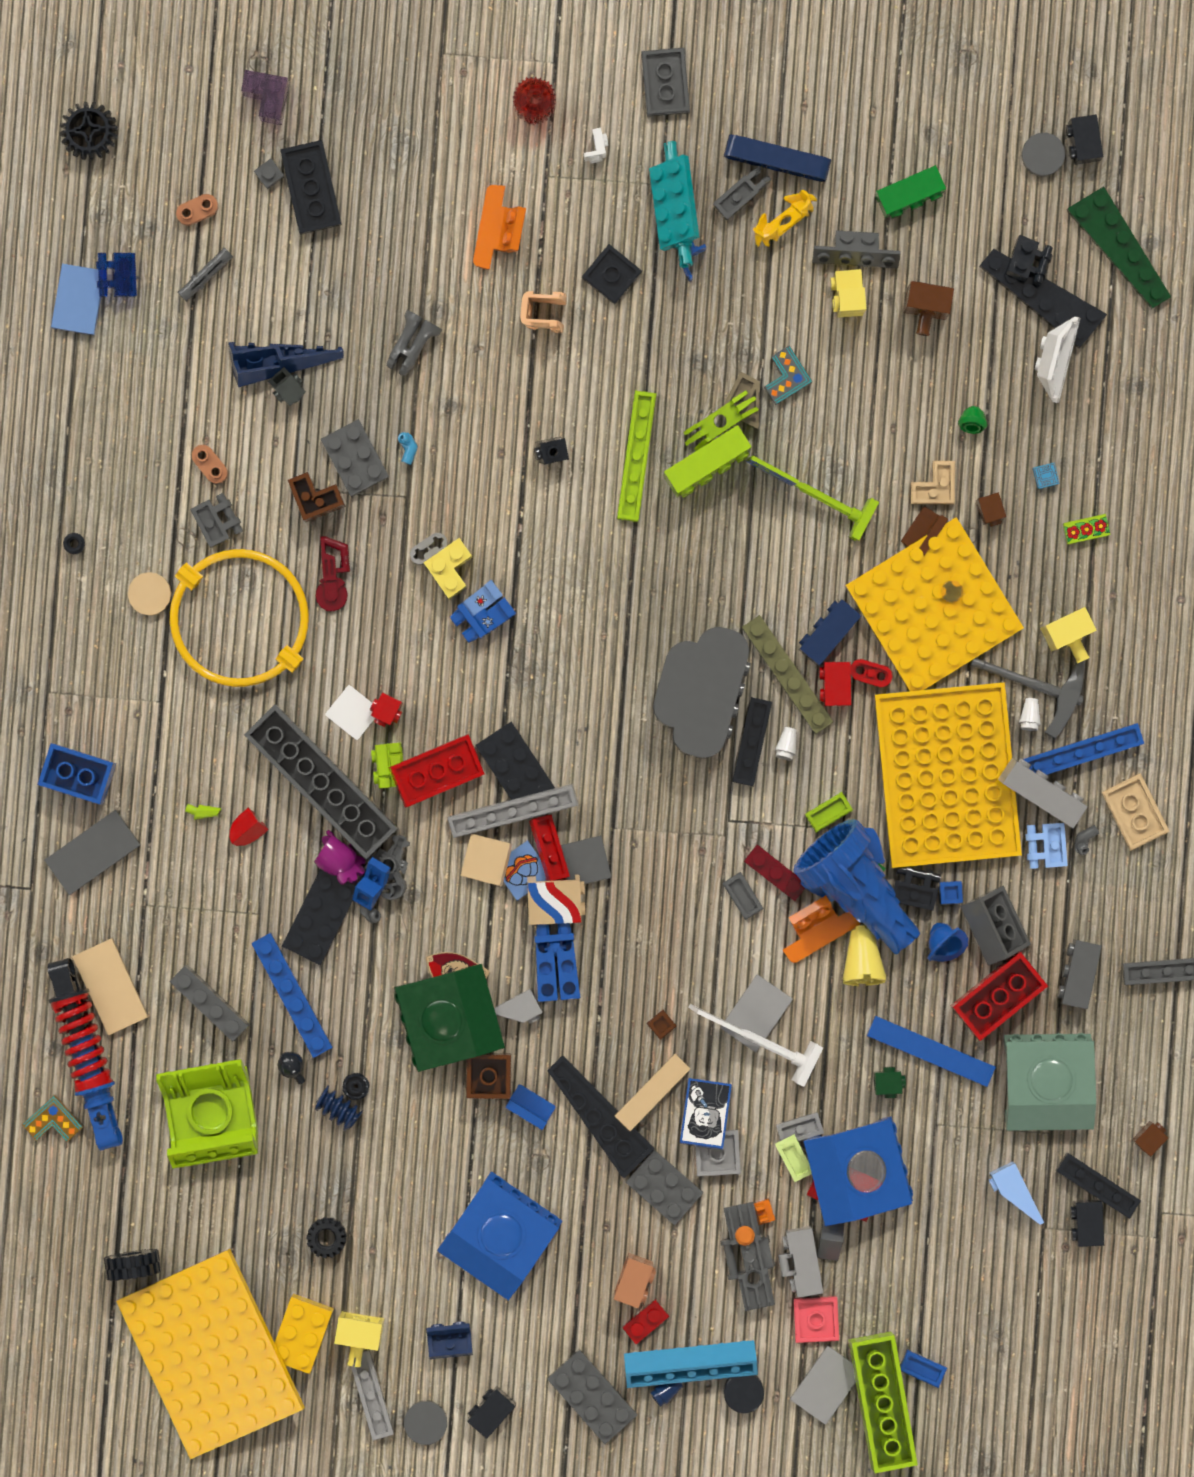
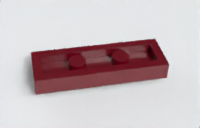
[744,844,805,901]

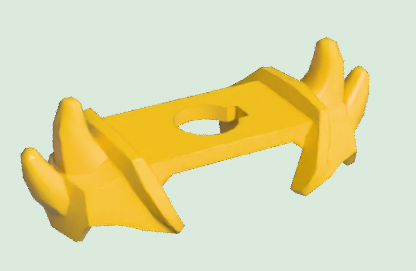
[753,190,817,247]

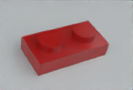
[622,1299,669,1344]

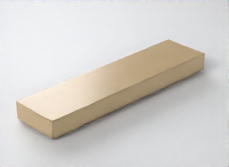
[614,1054,690,1131]

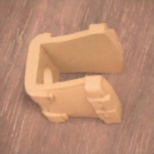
[520,291,567,333]

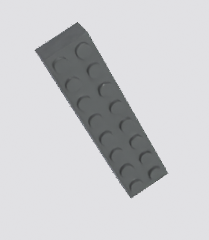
[244,704,399,859]

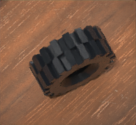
[104,1249,161,1281]

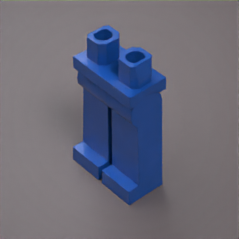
[534,923,581,1002]

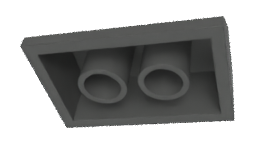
[960,885,1031,966]

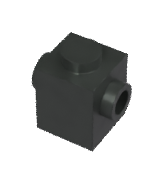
[268,367,306,406]

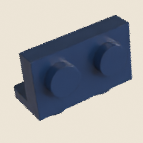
[426,1321,473,1360]

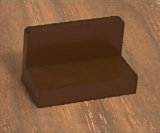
[901,506,948,556]

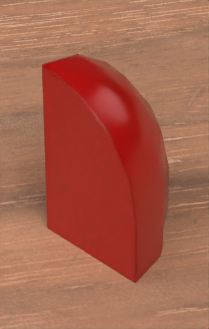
[229,807,269,846]

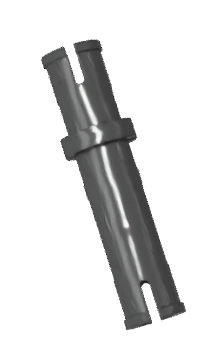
[177,247,233,302]

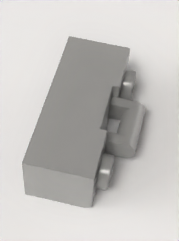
[778,1226,823,1298]

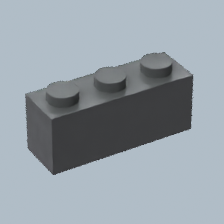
[1057,939,1102,1009]

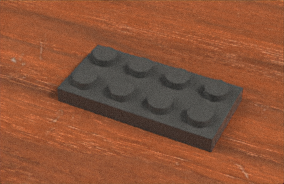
[547,1349,637,1444]

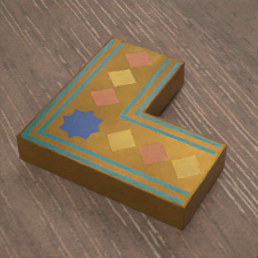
[22,1095,84,1142]

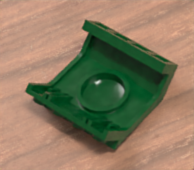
[394,964,505,1072]

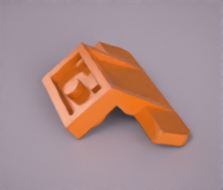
[473,185,526,270]
[783,895,861,963]

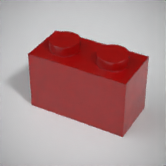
[819,662,851,706]

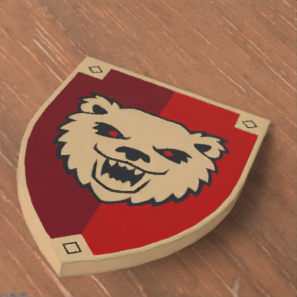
[426,952,490,978]

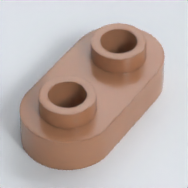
[176,194,218,226]
[192,445,228,484]

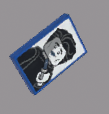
[680,1078,732,1150]

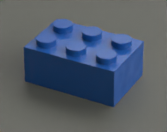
[37,743,117,805]

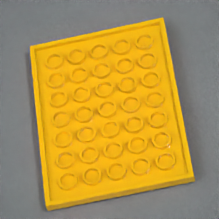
[874,682,1022,868]
[116,1249,305,1459]

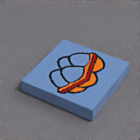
[504,840,546,900]

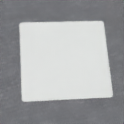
[325,685,375,740]

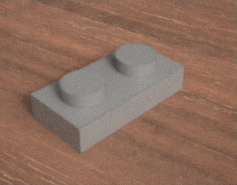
[776,1112,824,1141]

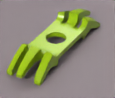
[684,391,759,451]

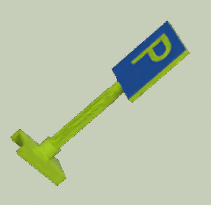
[746,456,879,541]

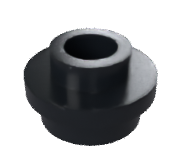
[63,533,85,555]

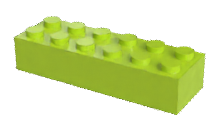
[848,1331,918,1473]

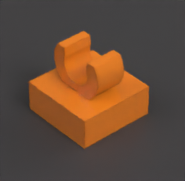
[754,1199,775,1226]

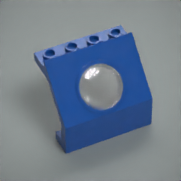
[804,1116,913,1226]

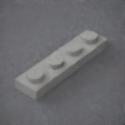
[348,1349,394,1441]

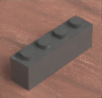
[170,965,250,1042]

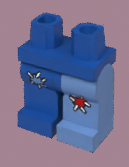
[450,580,516,643]

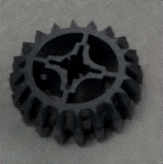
[59,102,118,161]

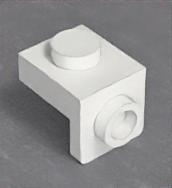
[584,128,608,163]

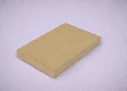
[1101,773,1170,851]

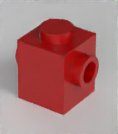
[370,692,403,727]

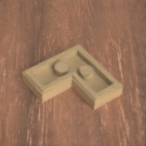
[911,461,955,505]

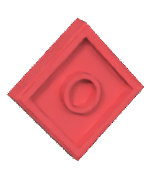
[793,1296,839,1343]

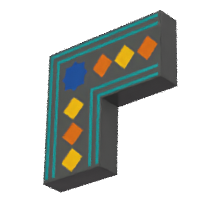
[764,345,813,405]

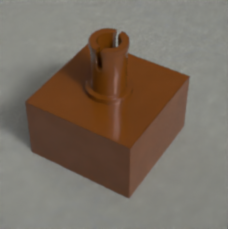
[903,281,954,336]

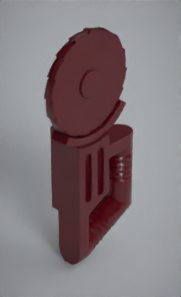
[315,536,350,612]

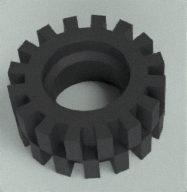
[306,1217,347,1258]

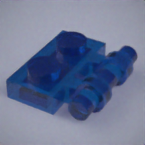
[96,252,137,298]

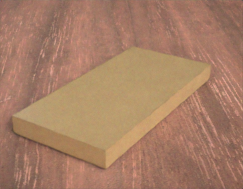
[72,938,149,1036]

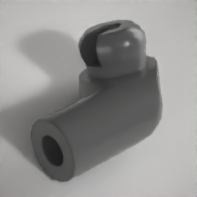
[1074,825,1099,855]
[360,905,381,923]

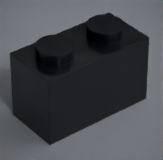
[1066,114,1104,165]
[1070,1199,1105,1247]
[467,1386,516,1439]

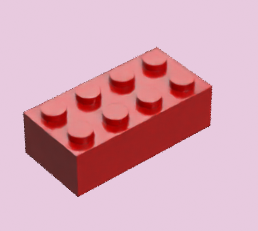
[950,952,1048,1041]

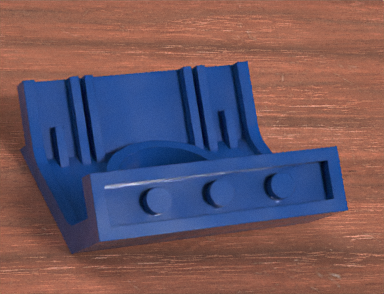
[437,1171,562,1301]

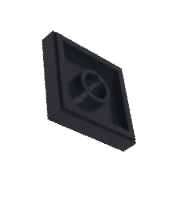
[581,244,642,305]

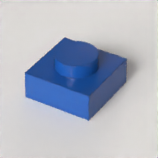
[939,881,963,904]

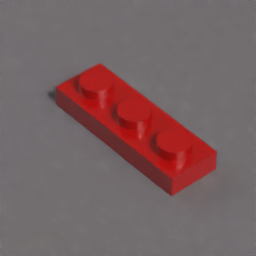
[529,814,570,881]

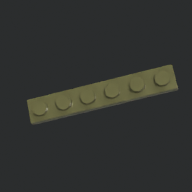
[741,615,833,734]

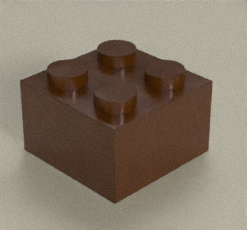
[466,1053,511,1099]

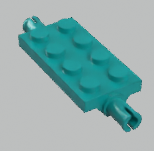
[649,141,700,268]

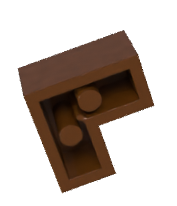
[288,472,346,523]

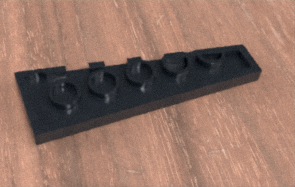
[979,249,1107,348]
[547,1055,655,1178]

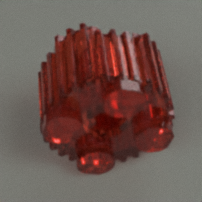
[513,77,556,125]

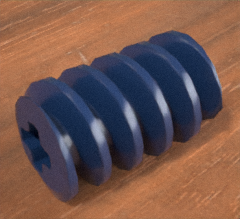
[315,1085,364,1131]

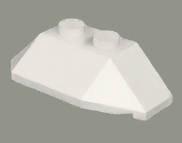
[1035,317,1081,403]

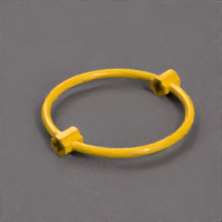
[170,549,309,687]

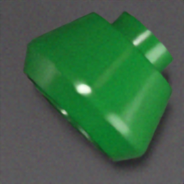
[958,406,988,434]

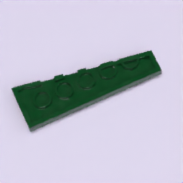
[1066,186,1171,309]

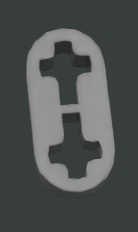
[410,533,448,565]

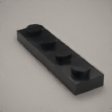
[732,697,772,787]
[1055,1152,1141,1219]

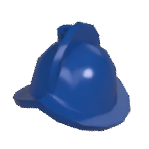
[927,923,968,962]

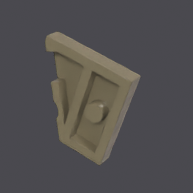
[723,372,760,430]

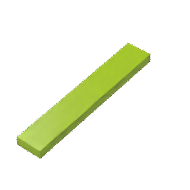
[617,390,657,522]

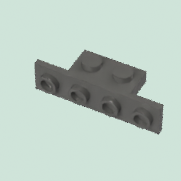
[812,230,901,268]

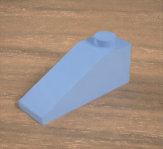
[989,1162,1044,1225]

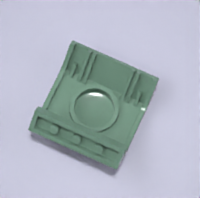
[1003,1033,1096,1131]

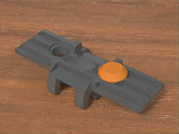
[720,1202,775,1311]

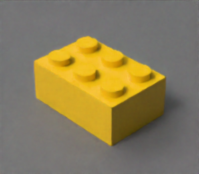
[274,1293,334,1374]

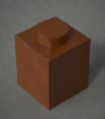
[976,492,1006,527]
[1132,1121,1168,1157]

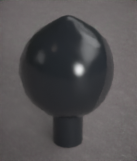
[277,1051,306,1085]

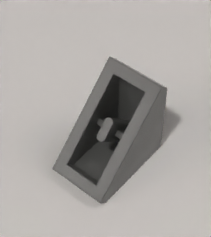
[817,1216,844,1261]

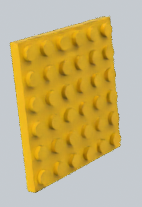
[845,517,1024,696]

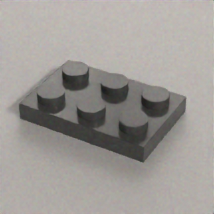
[321,419,389,497]
[626,1149,703,1225]

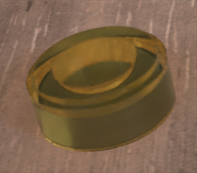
[940,581,963,602]

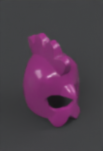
[314,830,366,885]

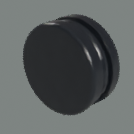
[723,1375,764,1414]

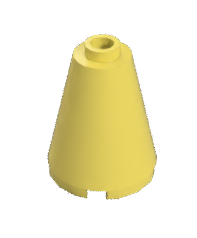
[843,925,886,986]

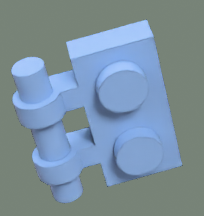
[1025,823,1068,869]

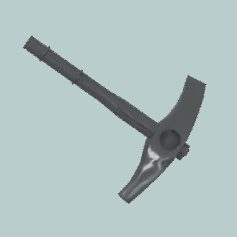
[971,658,1085,738]

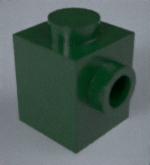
[873,1067,906,1098]

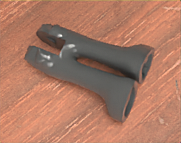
[386,310,442,376]

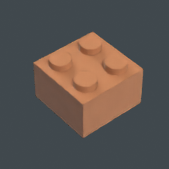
[613,1252,656,1308]

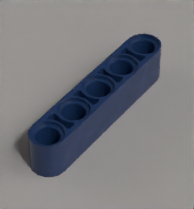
[724,134,831,182]

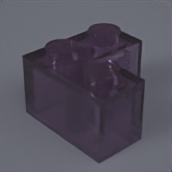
[241,70,290,125]

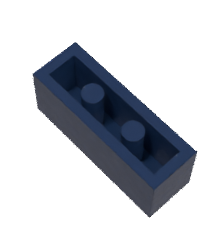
[798,599,861,666]

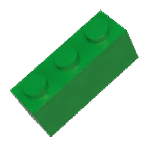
[875,165,946,219]

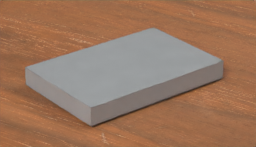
[720,974,793,1053]
[790,1345,856,1425]

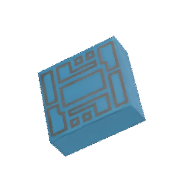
[1032,463,1060,489]

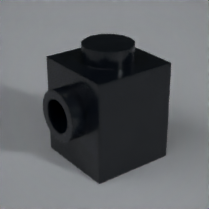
[534,437,569,465]

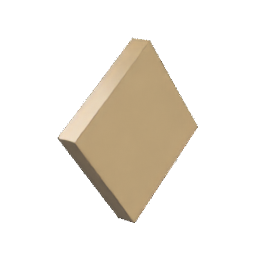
[460,834,513,886]

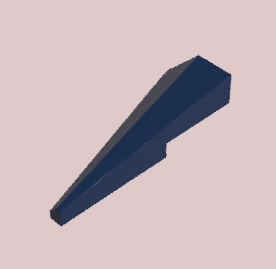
[228,342,344,388]

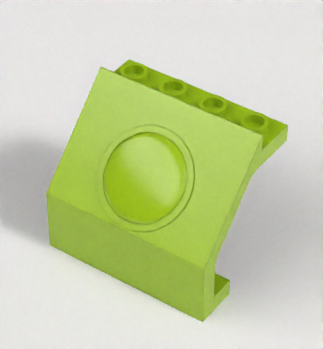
[156,1059,258,1169]

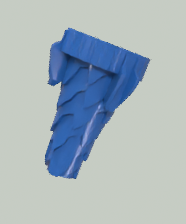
[793,819,920,954]

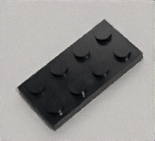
[280,140,342,235]
[475,721,555,800]
[282,869,356,966]

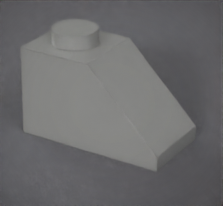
[494,988,543,1024]

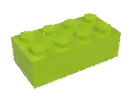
[663,425,752,498]

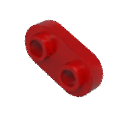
[851,659,893,687]

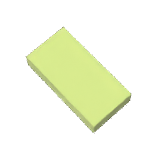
[775,1134,812,1182]

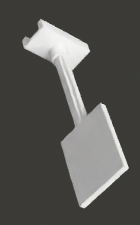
[688,1004,823,1087]

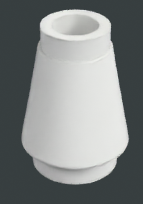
[1019,698,1041,731]
[775,727,797,761]

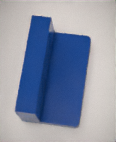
[505,1084,556,1130]

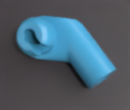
[398,432,418,465]

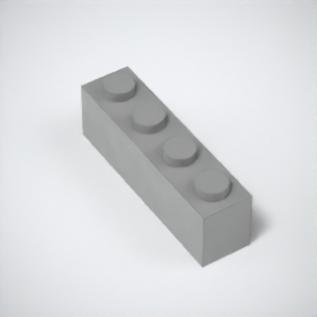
[998,758,1087,828]

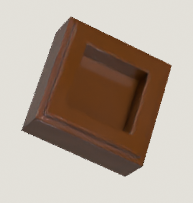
[646,1009,677,1040]

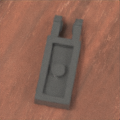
[713,166,771,220]

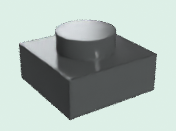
[254,158,285,190]

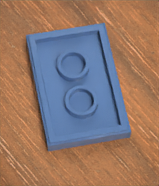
[51,263,106,336]

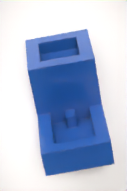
[352,857,391,911]

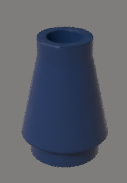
[650,1383,683,1407]

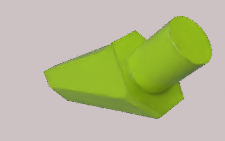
[185,804,221,820]

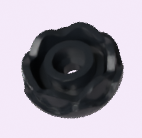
[342,1073,370,1100]

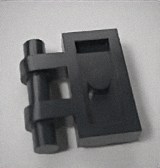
[1006,235,1053,286]
[893,866,941,911]

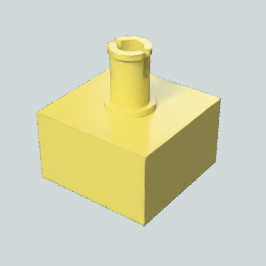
[1040,607,1097,664]
[334,1311,385,1367]

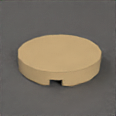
[128,572,172,616]

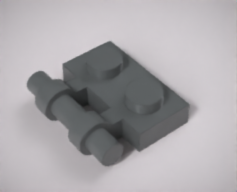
[190,493,243,548]

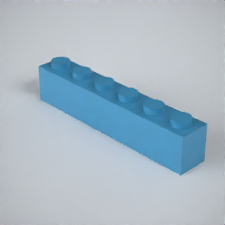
[624,1340,758,1388]

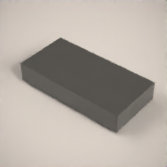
[722,872,764,920]

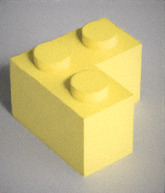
[830,269,866,318]
[424,538,473,600]

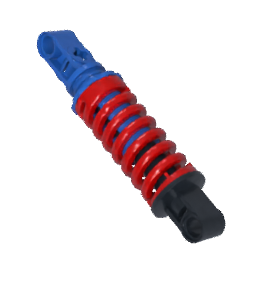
[47,958,123,1151]

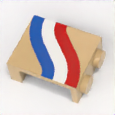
[527,875,585,925]

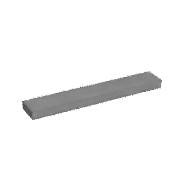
[447,784,579,838]

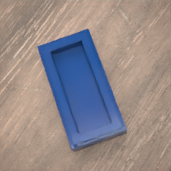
[900,1349,947,1388]

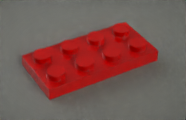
[388,734,485,808]

